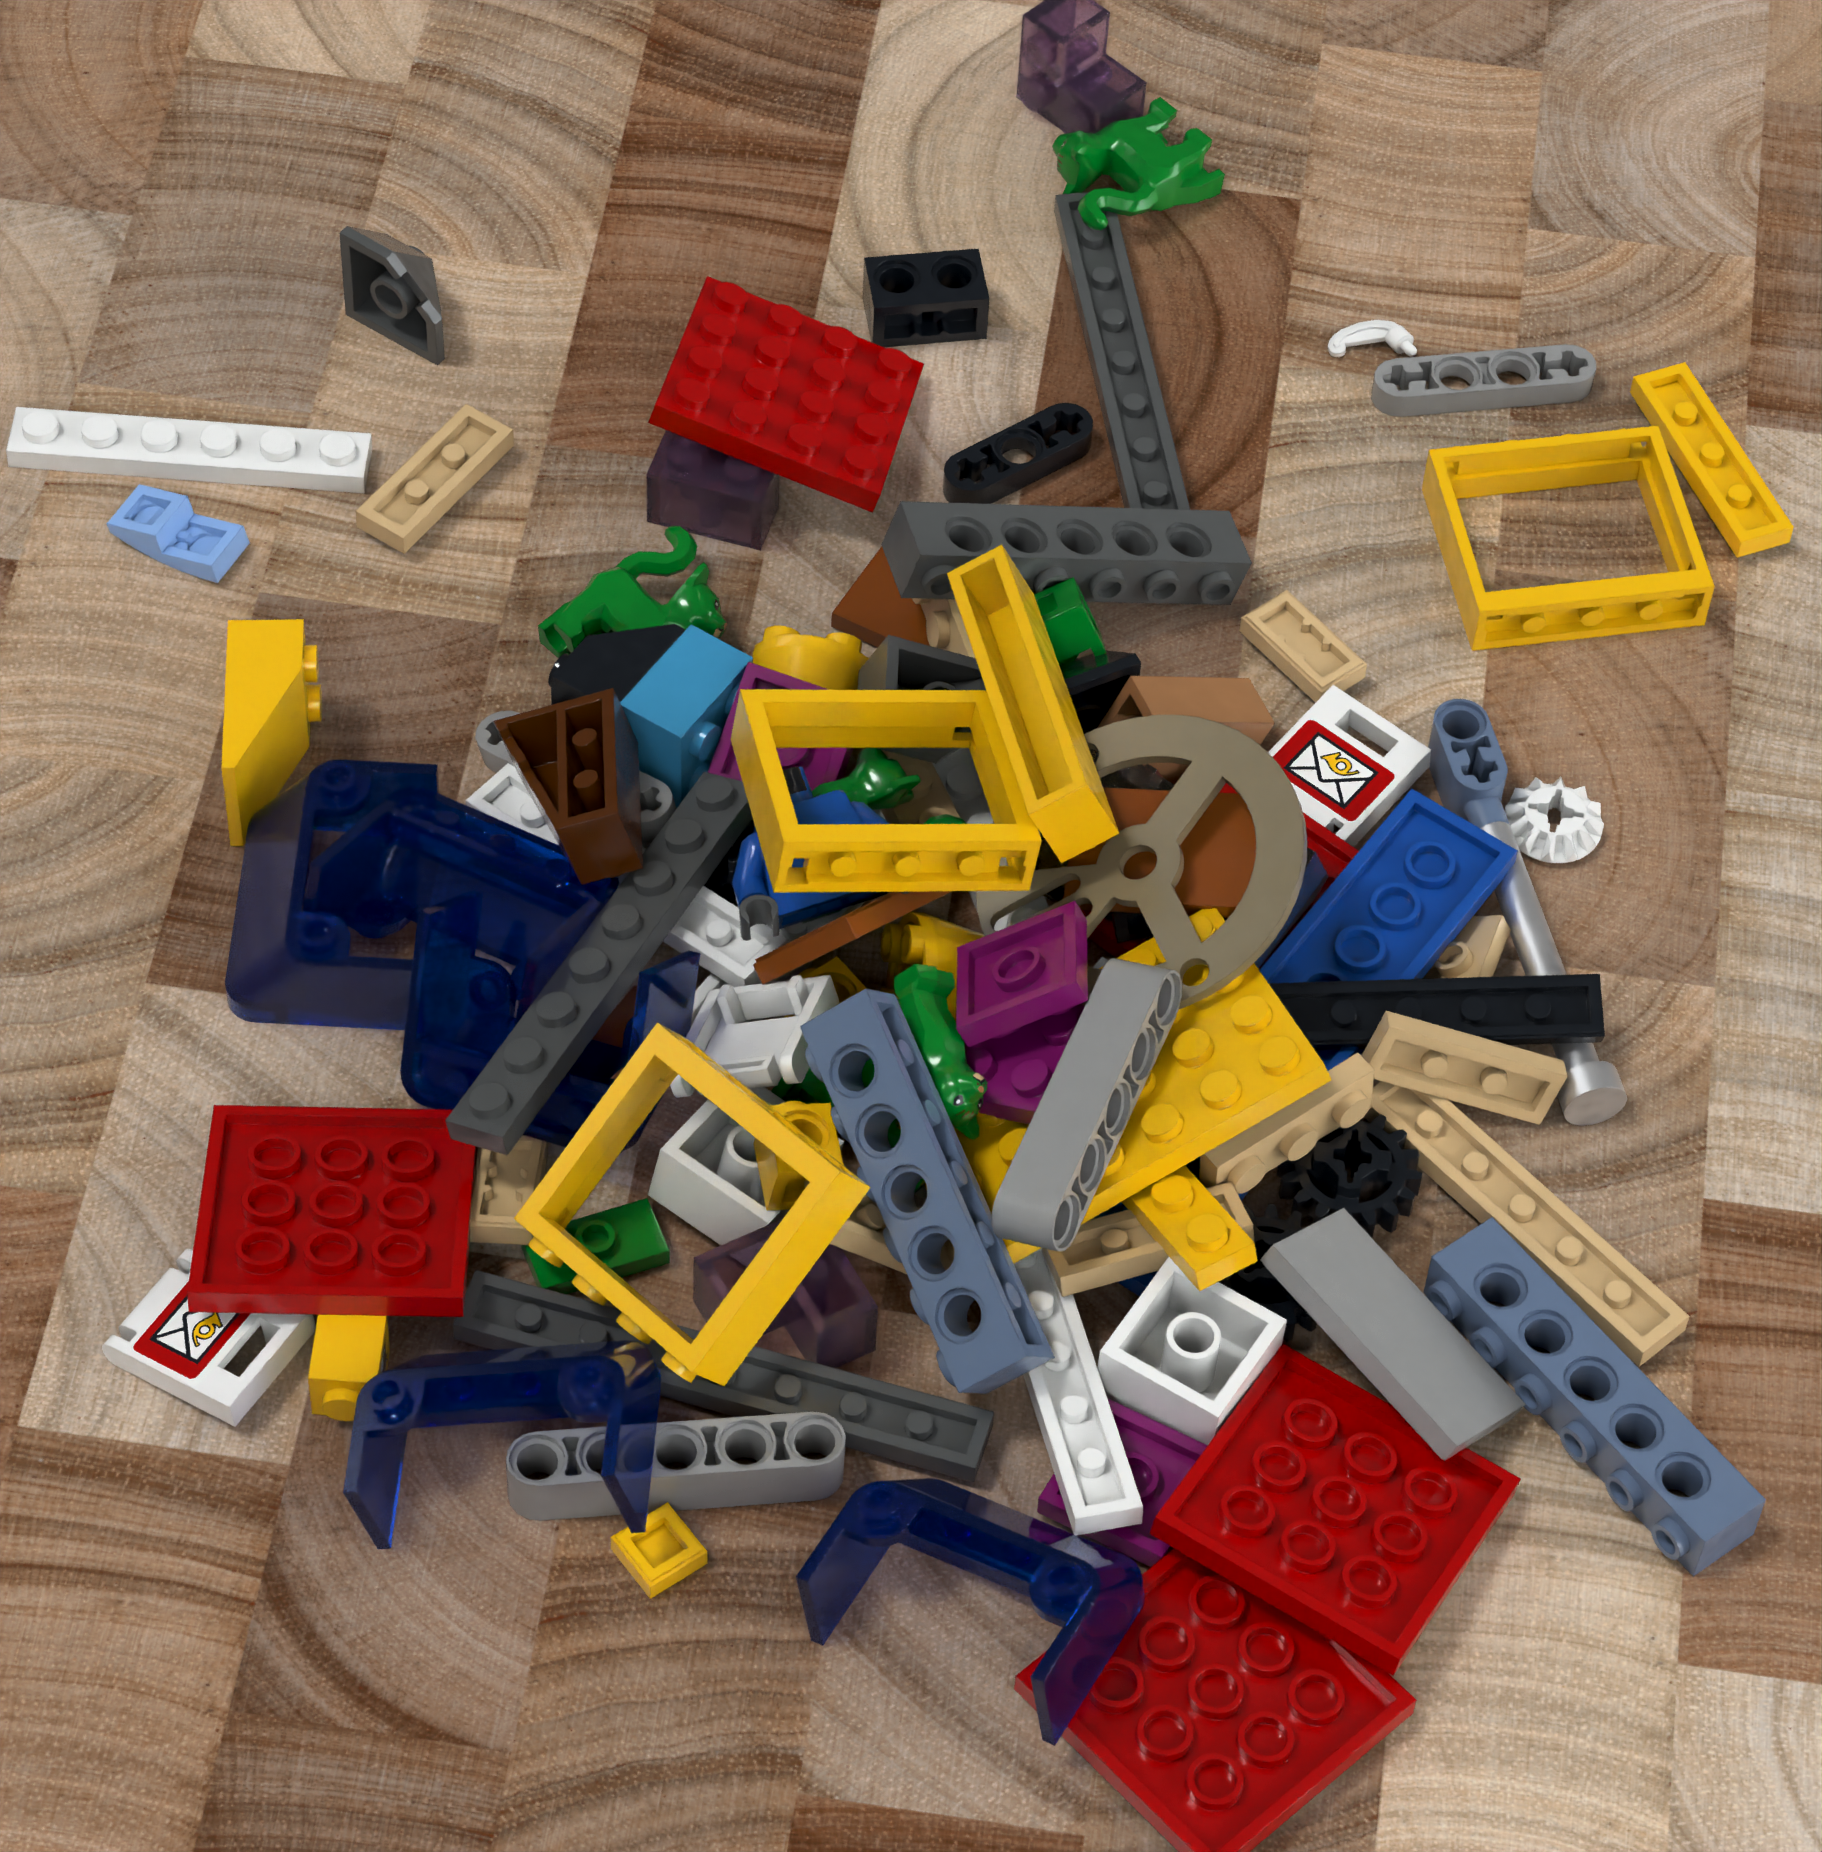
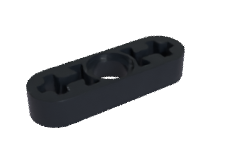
[943,403,1093,504]

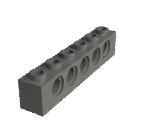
[881,501,1252,605]

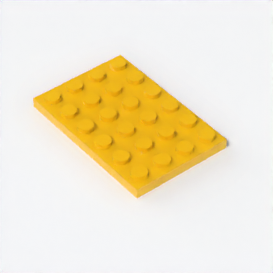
[898,908,1331,1264]

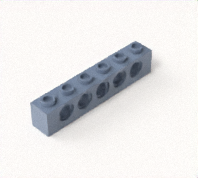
[800,989,1055,1394]
[1423,1217,1766,1577]

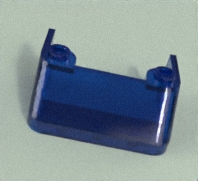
[225,760,441,1031]
[298,788,619,1027]
[400,891,700,1153]
[343,1340,661,1549]
[796,1478,1145,1746]

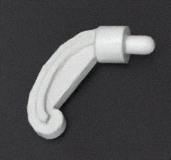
[1328,320,1417,357]

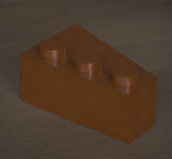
[493,688,643,885]

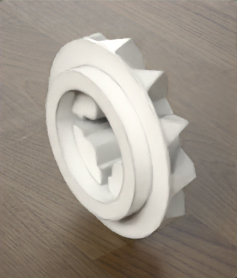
[1504,777,1604,863]

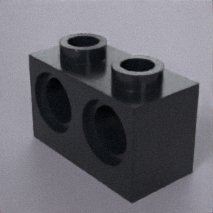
[862,248,989,347]

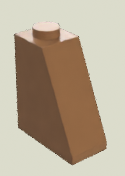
[1089,676,1275,790]

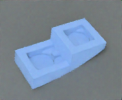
[106,484,250,583]

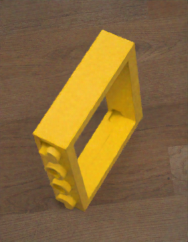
[1422,426,1715,651]
[731,689,1042,893]
[514,1022,871,1386]

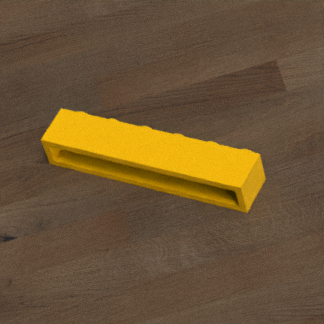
[947,545,1120,863]

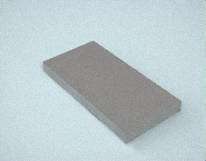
[1260,1208,1526,1461]

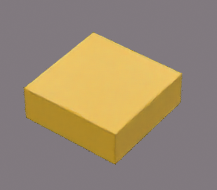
[610,1502,708,1599]

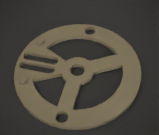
[976,715,1308,1009]

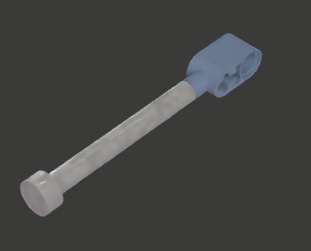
[1428,699,1627,1126]

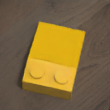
[221,619,322,846]

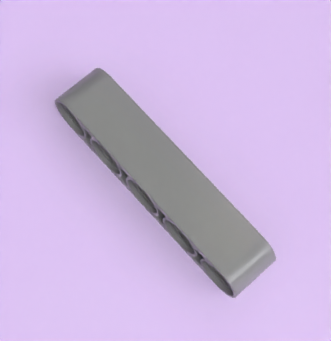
[992,958,1182,1252]
[506,1412,846,1521]

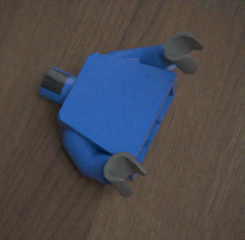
[732,766,910,941]

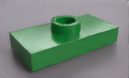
[521,1198,670,1294]

